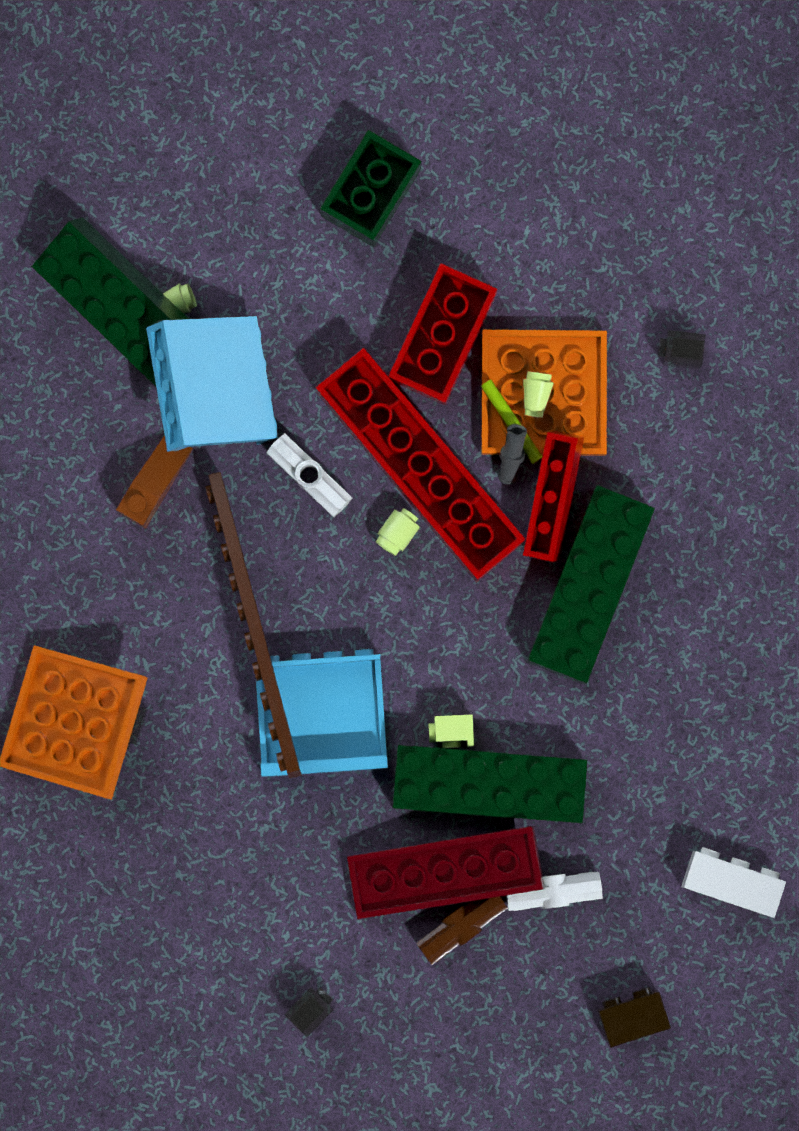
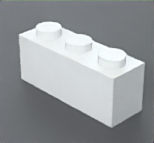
[681,847,786,918]

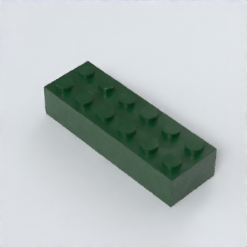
[31,217,188,386]
[527,485,655,685]
[393,745,587,823]

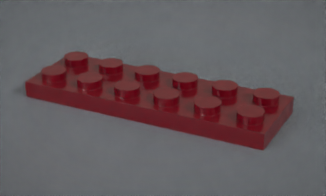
[347,826,545,919]

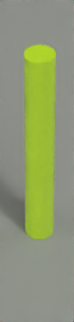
[481,380,542,464]

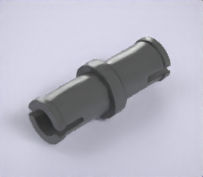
[498,424,527,485]

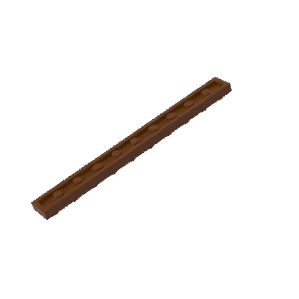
[205,472,302,779]

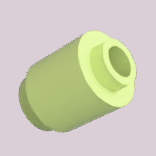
[375,508,420,556]

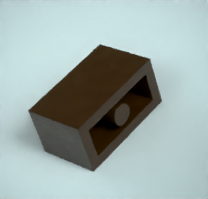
[597,987,671,1048]

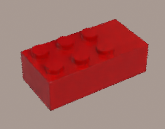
[388,263,498,405]

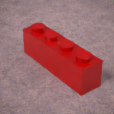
[523,431,584,562]

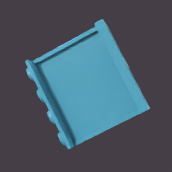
[146,316,278,452]
[256,649,388,777]

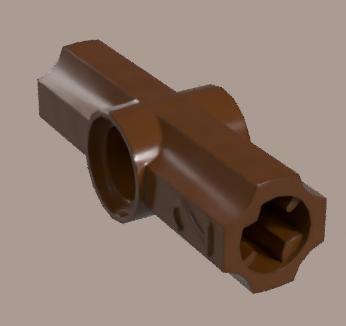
[416,896,508,965]

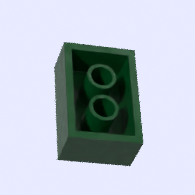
[320,130,422,248]

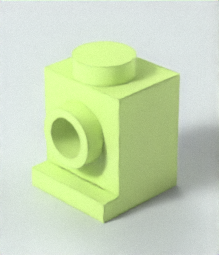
[428,715,474,748]

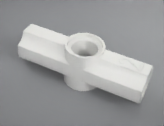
[266,433,353,517]
[506,872,603,911]

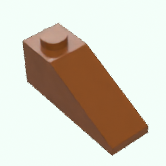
[116,435,193,529]

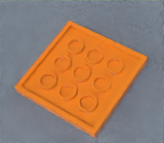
[481,330,607,456]
[0,645,148,800]

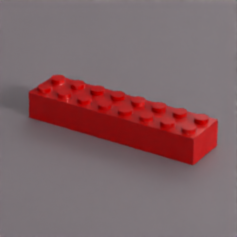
[315,348,526,583]

